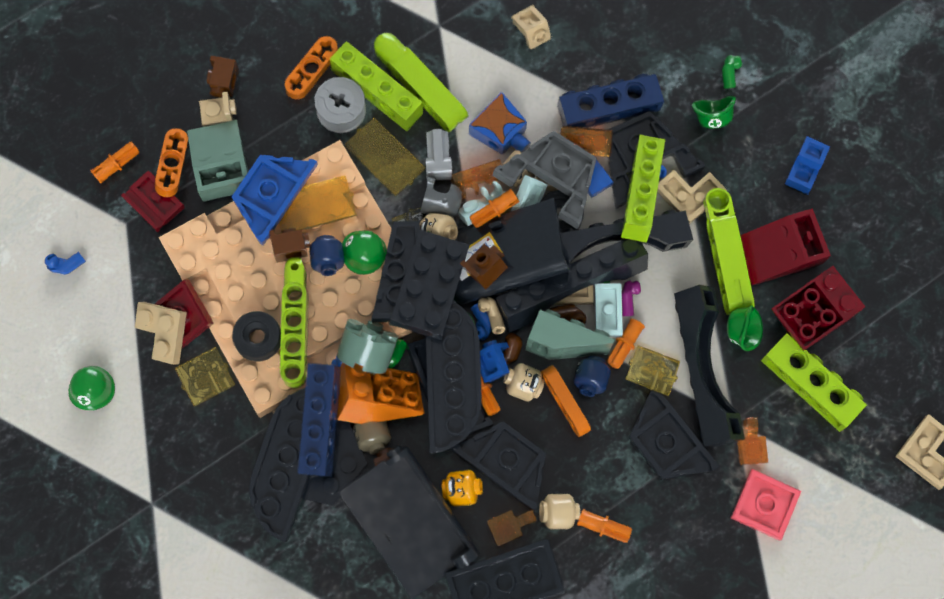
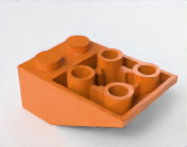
[337,362,424,424]

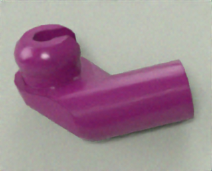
[622,280,641,316]

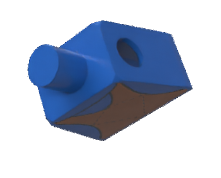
[469,92,531,154]

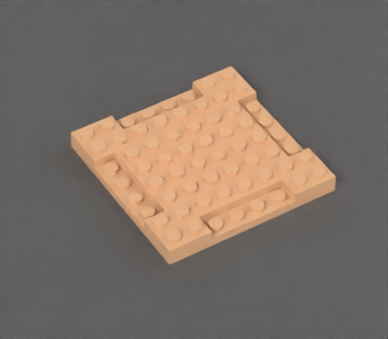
[159,140,413,418]

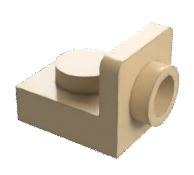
[512,5,551,49]
[199,92,237,127]

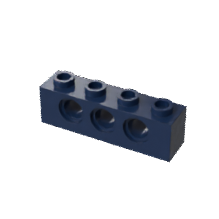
[557,74,664,133]
[298,363,341,477]

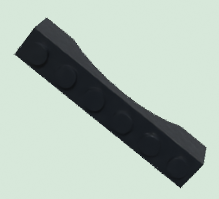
[561,210,694,262]
[496,239,648,333]
[674,285,745,447]

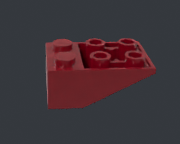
[740,208,831,286]
[771,266,865,351]

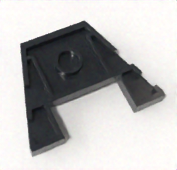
[604,111,705,209]

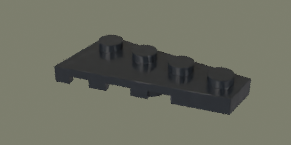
[371,221,420,323]

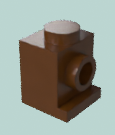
[207,55,239,98]
[269,228,311,263]
[460,244,508,290]

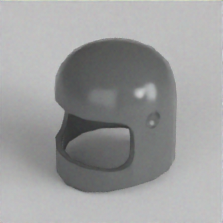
[420,176,462,218]

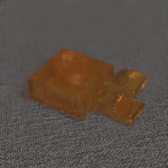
[738,418,769,465]
[487,510,536,547]

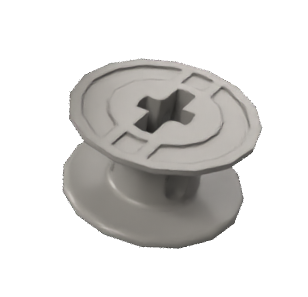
[315,77,366,133]

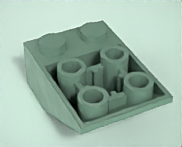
[187,119,249,202]
[525,310,615,360]

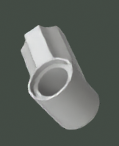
[426,129,452,180]

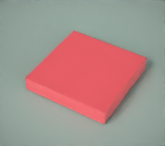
[731,469,801,541]

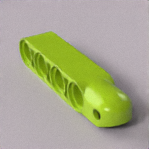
[374,33,469,133]
[704,188,754,315]
[280,257,308,388]

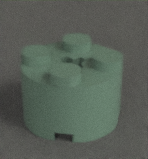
[337,319,398,373]

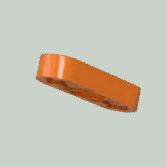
[285,36,338,99]
[155,129,188,197]
[541,365,591,437]

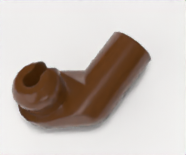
[549,304,587,324]
[503,333,522,365]

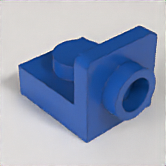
[480,340,510,383]

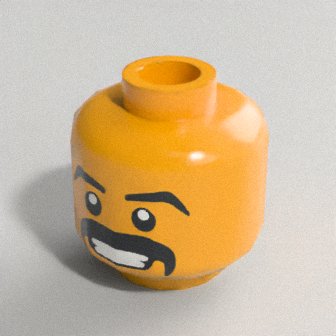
[442,470,483,506]

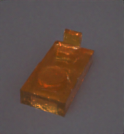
[560,126,613,157]
[452,159,502,200]

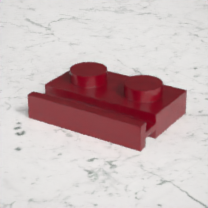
[121,170,185,233]

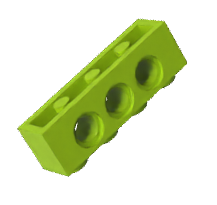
[330,41,423,131]
[621,135,665,243]
[761,333,867,432]

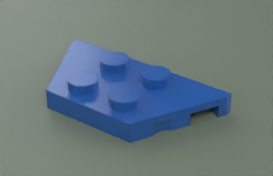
[232,155,318,246]

